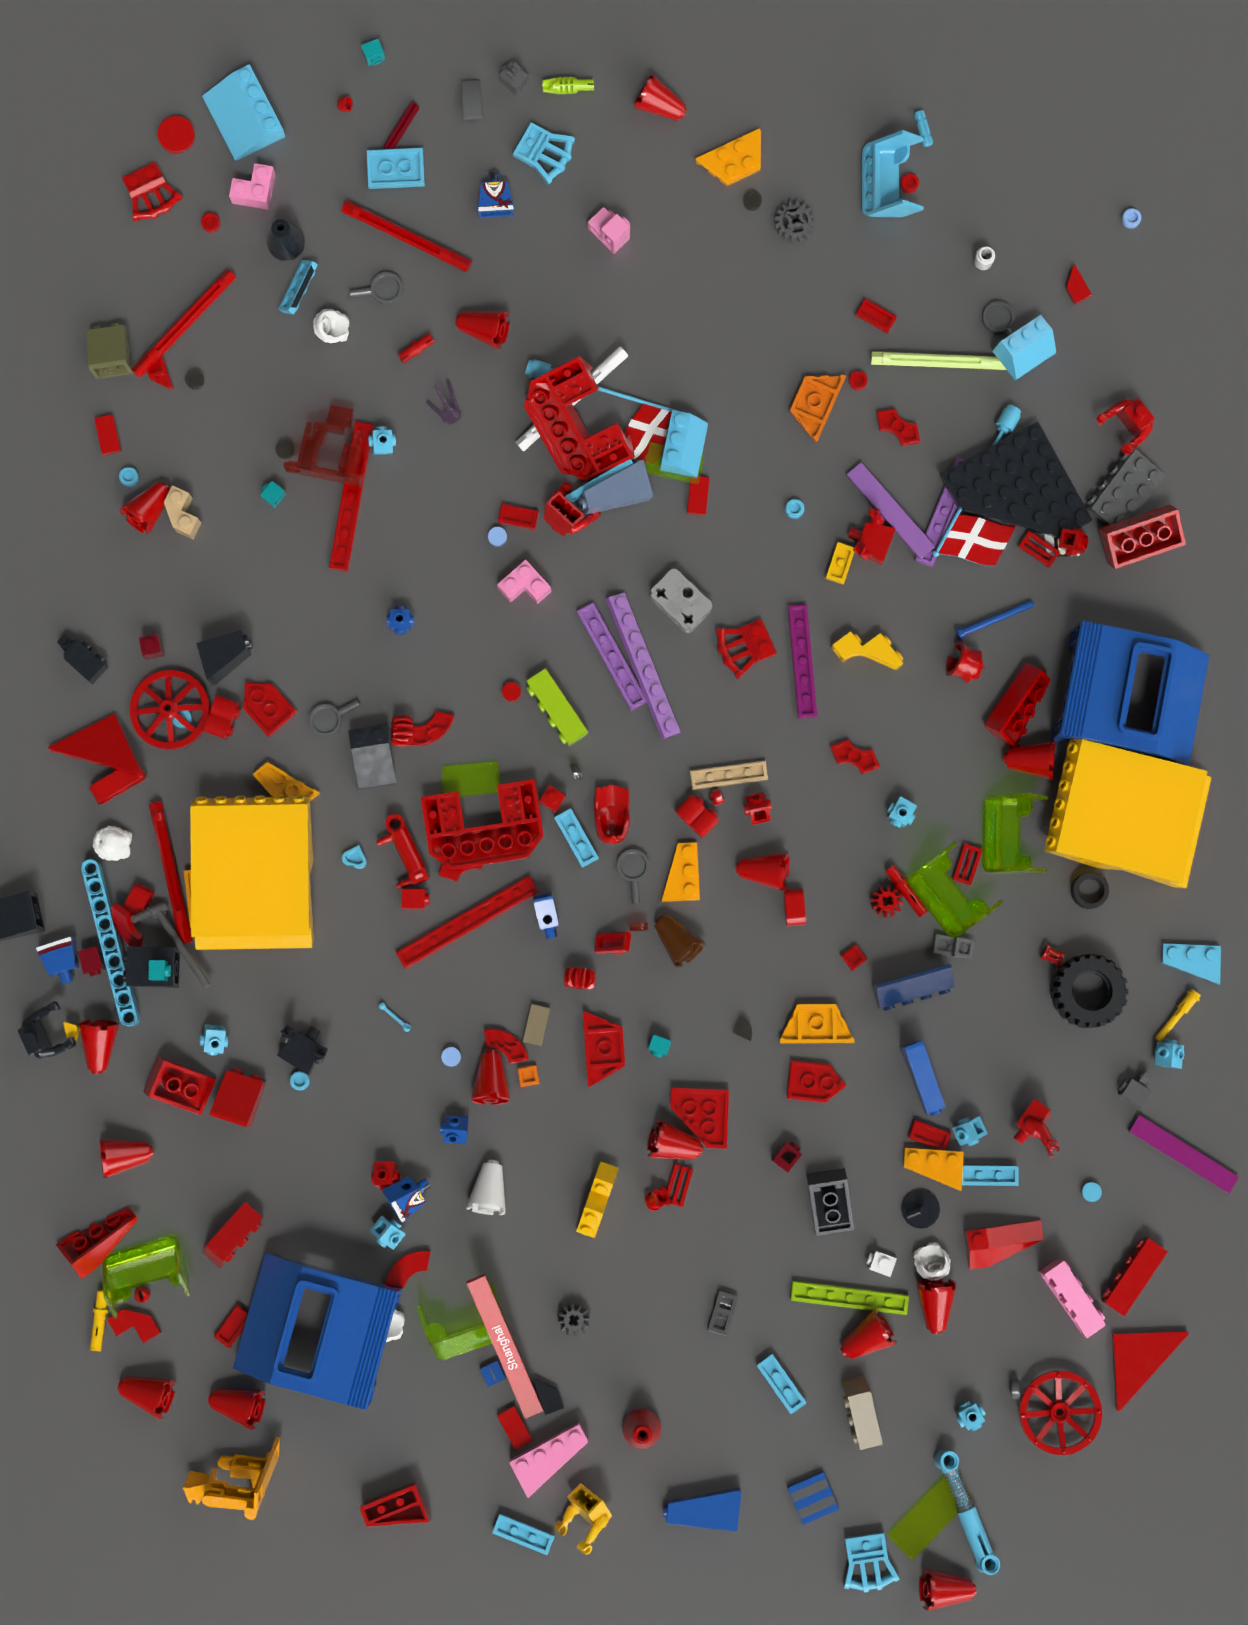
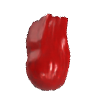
[594,785,630,844]

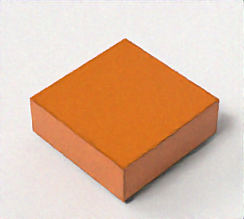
[517,1065,540,1087]

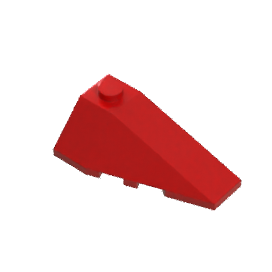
[56,1207,138,1279]
[964,1220,1044,1269]

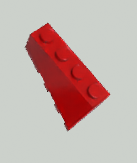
[984,663,1051,748]

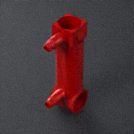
[376,814,430,889]

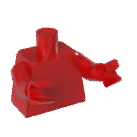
[1096,398,1155,455]
[544,482,601,536]
[848,508,896,565]
[1013,1099,1060,1158]

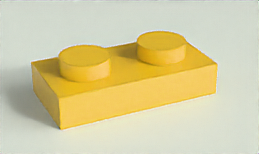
[826,542,854,585]

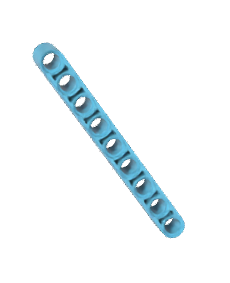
[81,859,140,1027]

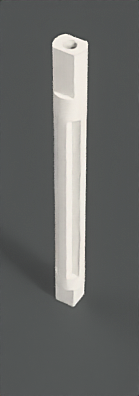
[515,346,628,451]

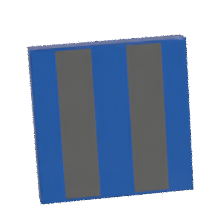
[787,1471,839,1525]

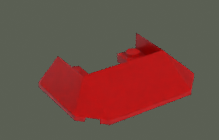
[524,356,635,481]
[420,779,544,870]

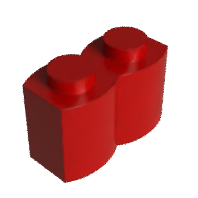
[203,695,241,740]
[675,795,719,839]

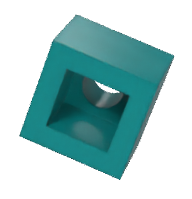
[361,39,385,66]
[260,481,286,509]
[149,960,171,981]
[648,1035,672,1058]

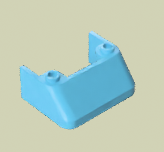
[862,130,924,217]

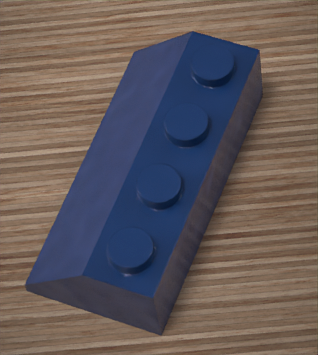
[872,964,955,1011]

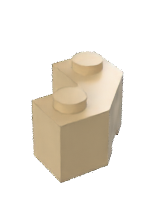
[164,485,201,540]

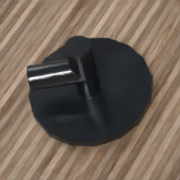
[901,1190,940,1229]

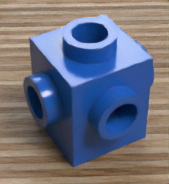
[387,606,414,635]
[440,1115,469,1144]

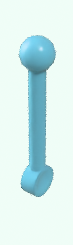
[379,1002,411,1032]

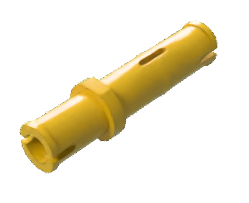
[90,1290,109,1351]

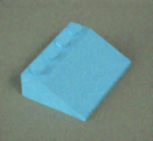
[202,64,285,161]

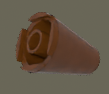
[654,914,706,969]

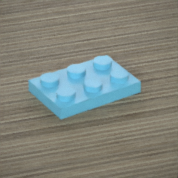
[367,148,425,189]

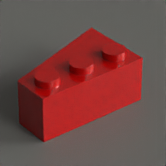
[203,1202,263,1268]
[359,1481,431,1527]

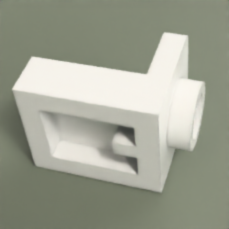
[866,1250,897,1277]

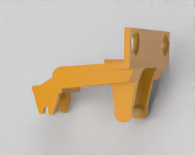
[183,1437,280,1520]

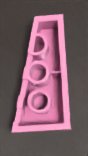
[1038,1258,1106,1338]
[509,1422,588,1498]

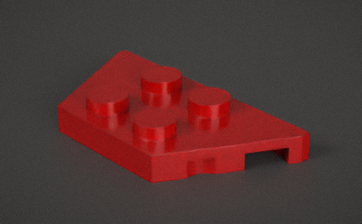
[583,1012,625,1087]

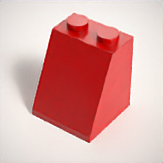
[209,1068,266,1127]

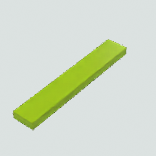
[790,1280,909,1315]

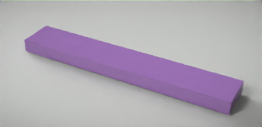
[915,457,965,568]
[847,463,935,560]
[577,602,647,711]

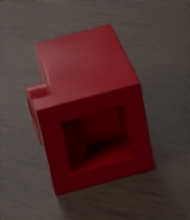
[772,1142,802,1173]

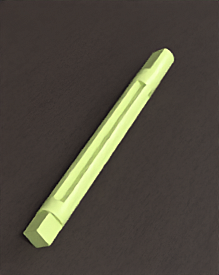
[871,352,1006,370]

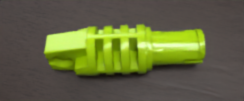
[542,77,594,95]

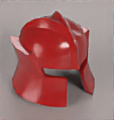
[946,641,985,683]

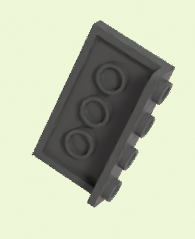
[1085,449,1165,525]

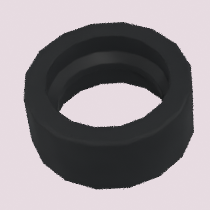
[1071,872,1109,909]

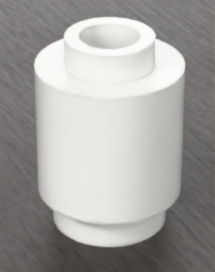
[974,246,995,270]

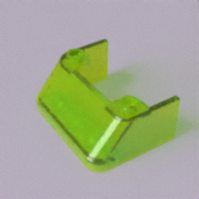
[982,793,1048,874]
[908,841,1003,938]
[102,1236,190,1318]
[417,1280,509,1360]

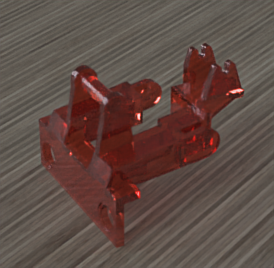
[283,405,364,487]

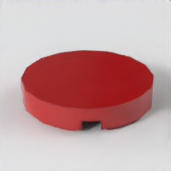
[157,116,195,154]

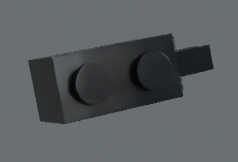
[57,634,108,684]

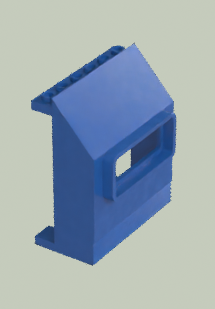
[1051,621,1210,766]
[233,1253,403,1410]

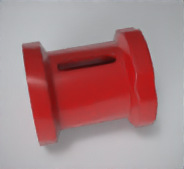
[1040,944,1065,968]

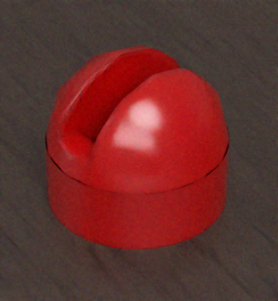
[337,96,353,112]
[709,788,725,805]
[134,1287,151,1303]

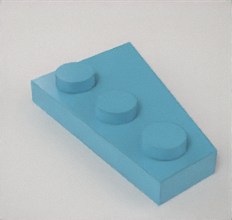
[1161,943,1221,985]

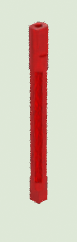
[341,200,472,273]
[131,269,236,378]
[148,801,193,944]

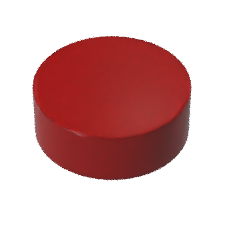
[900,173,919,194]
[201,213,220,233]
[848,371,868,391]
[502,682,521,702]

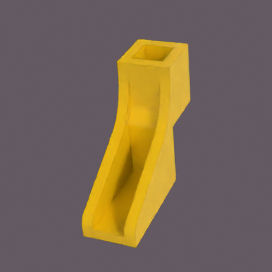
[831,631,903,670]
[576,1161,619,1238]

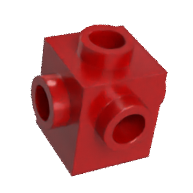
[1058,528,1089,556]
[743,792,772,825]
[371,1161,401,1191]

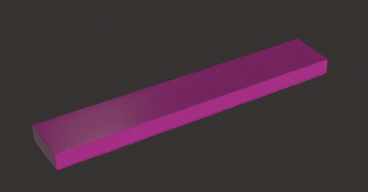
[788,604,818,719]
[1128,1115,1239,1194]

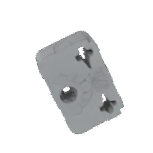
[650,569,712,633]

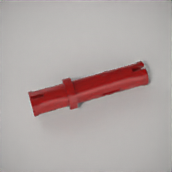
[885,865,928,918]

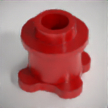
[645,1187,671,1211]

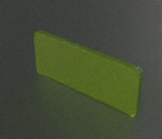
[888,1475,971,1560]

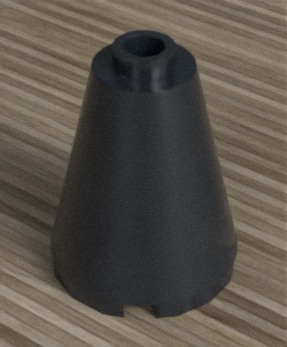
[267,219,305,261]

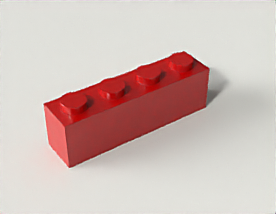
[1101,1237,1168,1317]

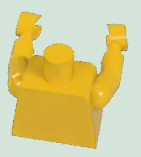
[555,1483,612,1555]

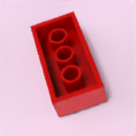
[1099,504,1186,569]

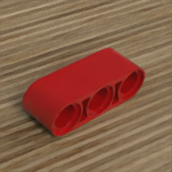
[89,761,147,805]

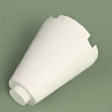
[466,1160,506,1215]

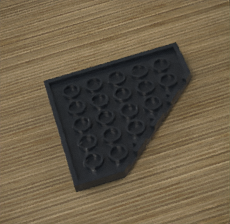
[939,422,1093,539]

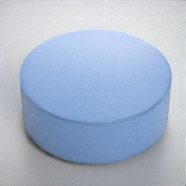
[1122,208,1141,229]
[488,527,507,547]
[441,1047,461,1067]

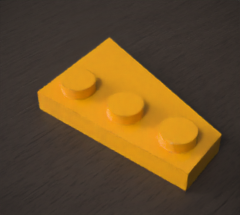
[253,762,320,802]
[661,842,700,902]
[904,1148,964,1191]

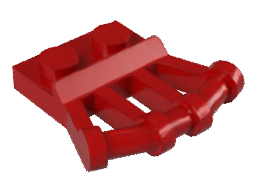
[122,162,183,222]
[715,619,777,679]

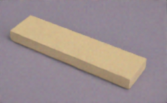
[690,761,768,790]

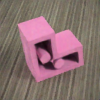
[229,164,276,210]
[588,207,630,254]
[497,560,552,604]

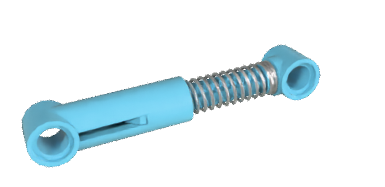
[934,1450,1000,1575]

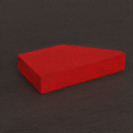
[1066,265,1092,305]
[147,356,174,390]

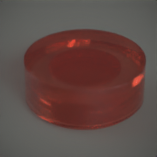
[629,922,648,932]

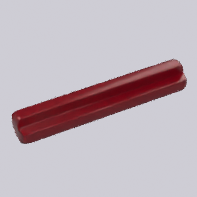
[384,102,419,150]

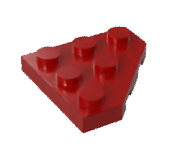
[670,1088,729,1149]

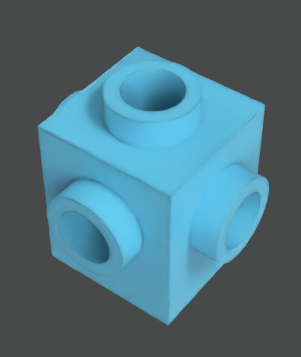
[368,427,396,455]
[887,796,917,828]
[199,1024,228,1055]
[1155,1039,1184,1069]
[952,1116,988,1146]
[370,1216,405,1250]
[955,1401,986,1431]

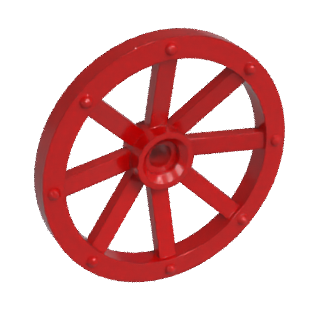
[130,670,211,750]
[1019,1370,1102,1455]

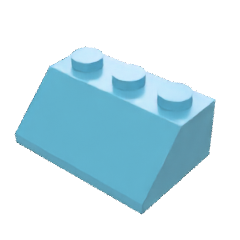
[992,315,1056,381]
[660,410,708,478]

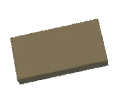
[523,1004,550,1046]

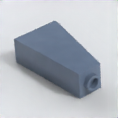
[579,460,653,515]

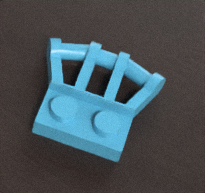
[513,122,575,185]
[843,1532,900,1592]

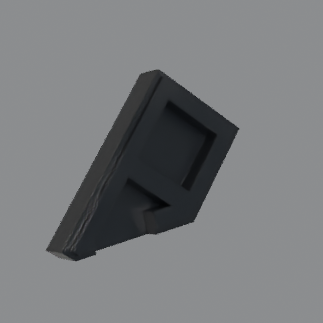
[533,1379,564,1415]

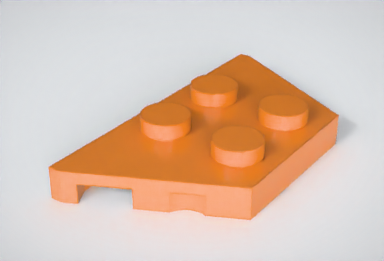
[790,375,846,442]

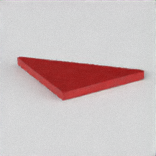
[48,714,143,776]
[1112,1331,1189,1411]

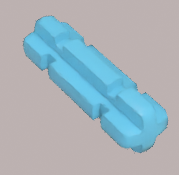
[914,110,933,147]

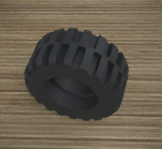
[1051,954,1128,1028]

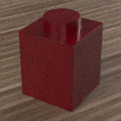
[139,634,165,660]
[78,946,106,977]

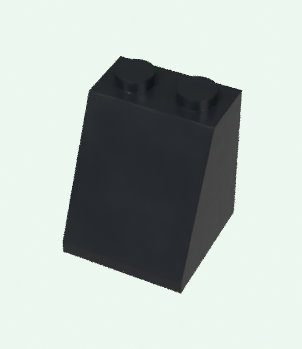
[196,630,253,686]
[0,891,45,941]
[123,947,180,988]

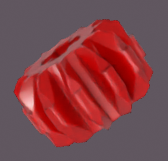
[391,714,413,747]
[870,885,903,918]
[564,967,596,990]

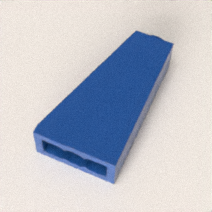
[900,1041,945,1116]
[663,1488,741,1532]

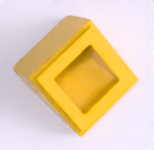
[63,1022,80,1042]

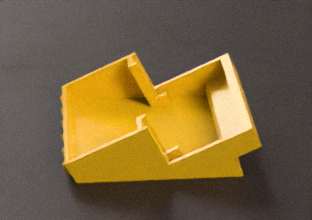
[1044,739,1212,888]
[190,795,314,950]

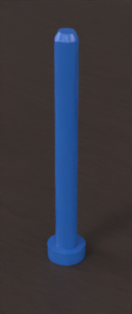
[955,601,1034,641]

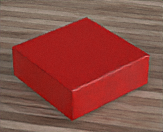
[840,944,868,971]

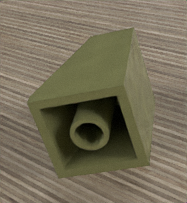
[86,323,133,379]

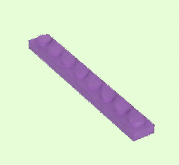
[606,592,681,740]

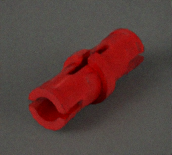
[397,333,435,364]

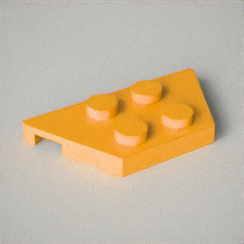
[695,128,761,186]
[779,1004,855,1043]

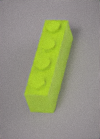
[526,668,588,746]

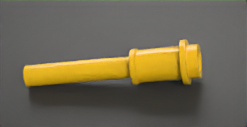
[1155,989,1201,1042]

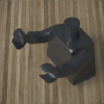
[18,1001,76,1060]
[277,1024,328,1075]

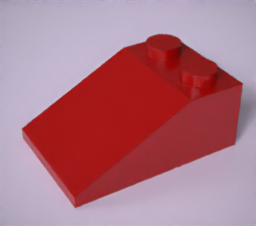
[143,1056,216,1115]

